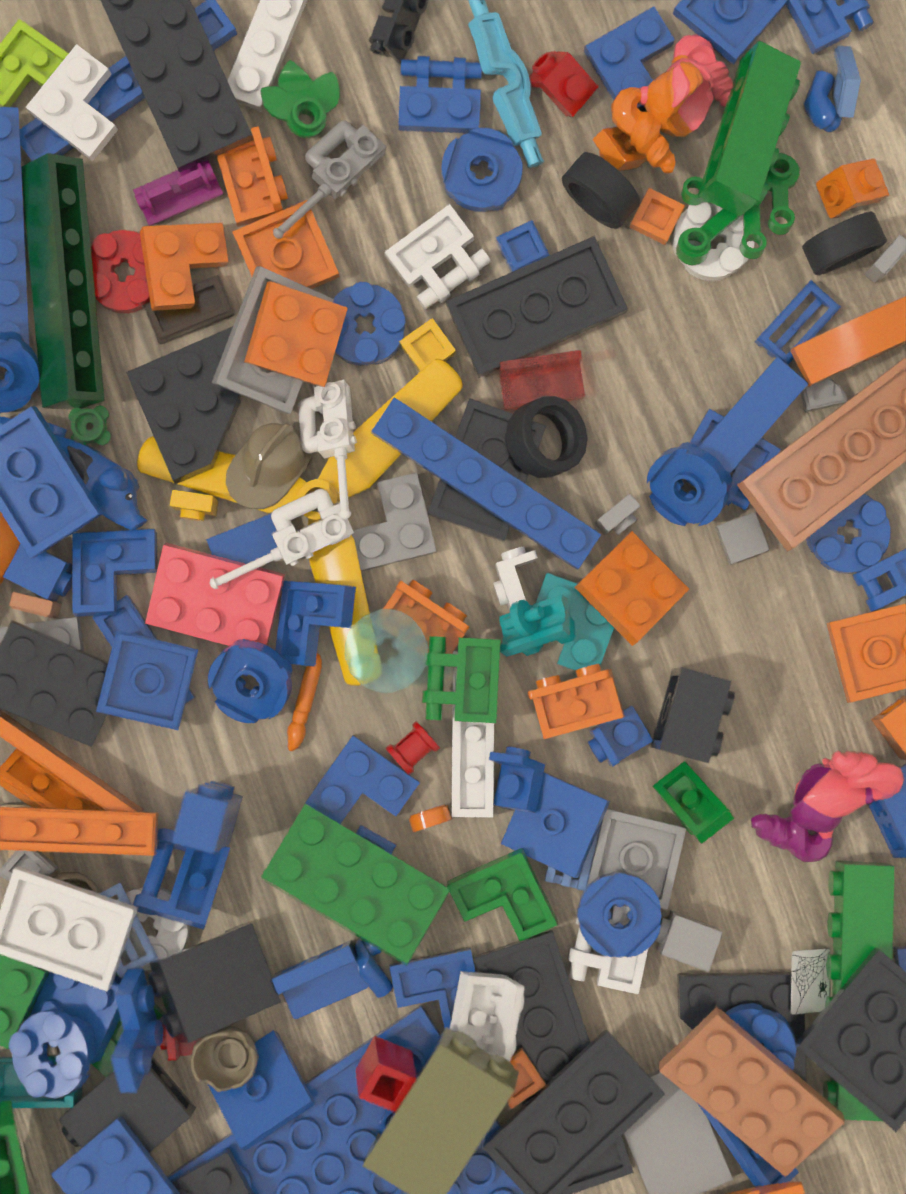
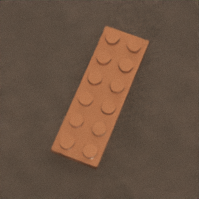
[737,357,906,552]

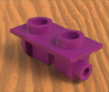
[133,160,224,226]

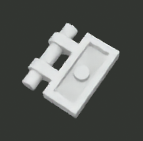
[384,204,491,310]
[568,905,648,994]

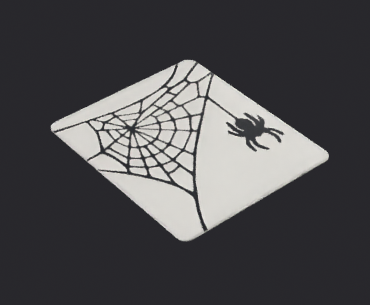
[791,949,830,1014]

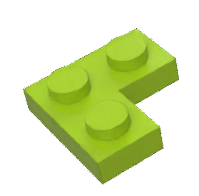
[0,19,69,107]

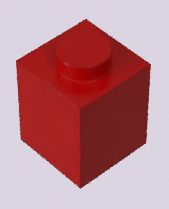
[355,1036,417,1112]

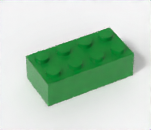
[261,804,450,966]

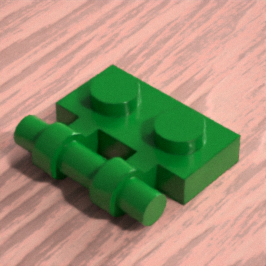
[422,636,500,723]

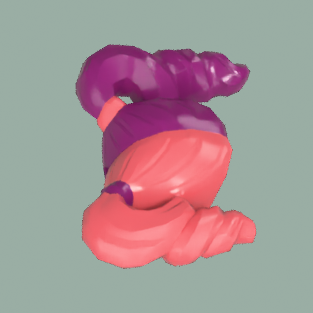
[751,751,905,863]

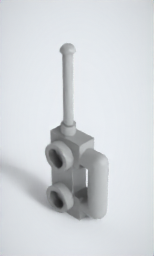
[273,121,387,239]

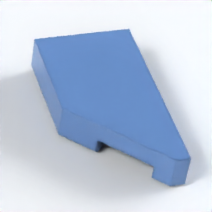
[833,46,861,118]

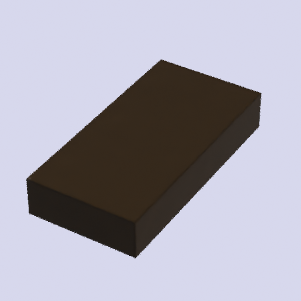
[143,275,235,345]

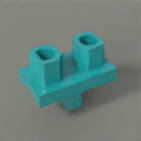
[499,594,576,657]

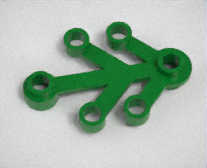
[676,153,800,265]

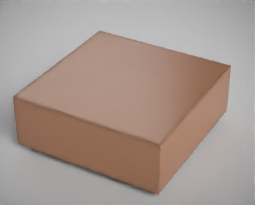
[9,592,62,619]

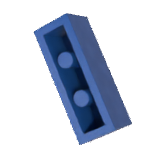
[171,780,243,854]

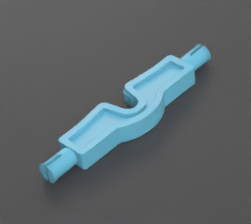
[468,0,544,168]

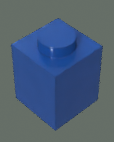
[3,544,72,602]

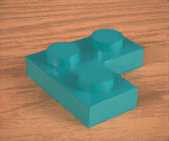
[535,573,614,671]

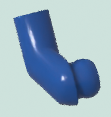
[804,71,842,132]
[354,938,393,998]

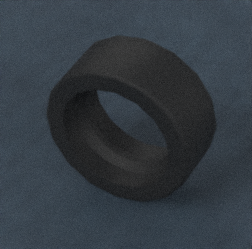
[561,152,640,229]
[802,211,887,276]
[506,396,588,478]

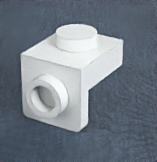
[493,546,538,610]

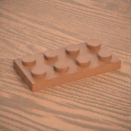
[659,1007,845,1177]

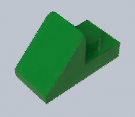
[653,761,735,844]

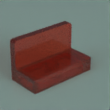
[498,350,585,411]

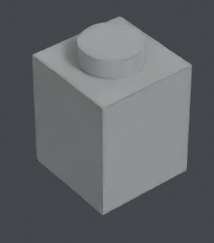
[655,910,723,972]

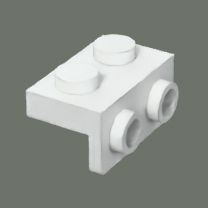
[450,971,524,1062]

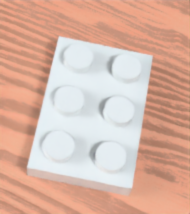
[0,866,138,991]

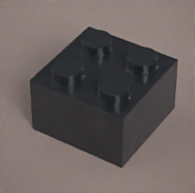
[650,667,735,763]

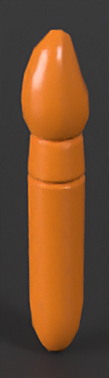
[287,653,322,751]

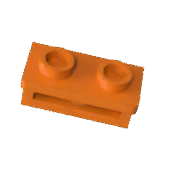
[217,126,288,227]
[374,579,470,657]
[528,664,625,739]

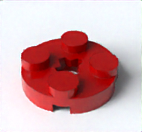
[91,230,150,314]

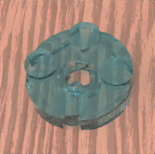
[344,609,428,693]

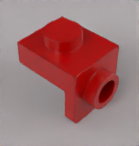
[529,51,598,117]

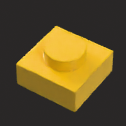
[399,318,456,372]
[170,490,218,521]

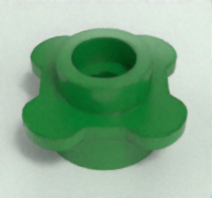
[68,405,111,446]

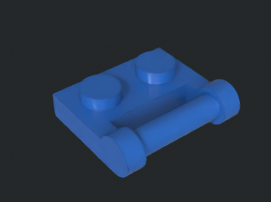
[132,828,230,930]

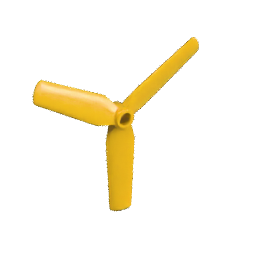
[137,359,463,686]

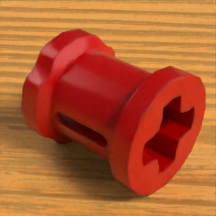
[386,721,440,775]

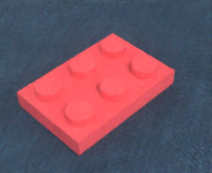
[145,543,285,646]

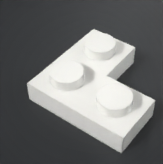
[26,44,118,161]

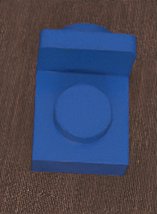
[587,705,653,767]
[489,747,545,813]

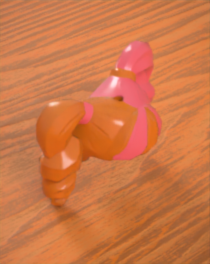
[611,34,733,174]

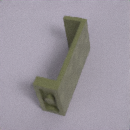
[362,1027,519,1194]

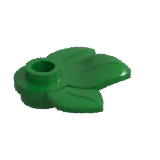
[261,60,339,138]

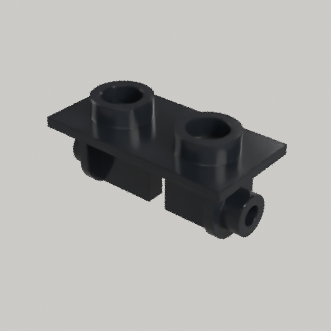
[369,0,428,64]

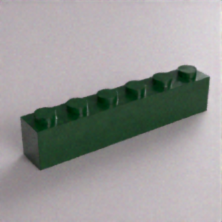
[21,153,105,410]

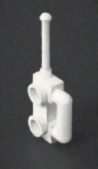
[298,380,357,519]
[210,489,354,589]

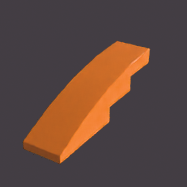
[790,296,906,387]

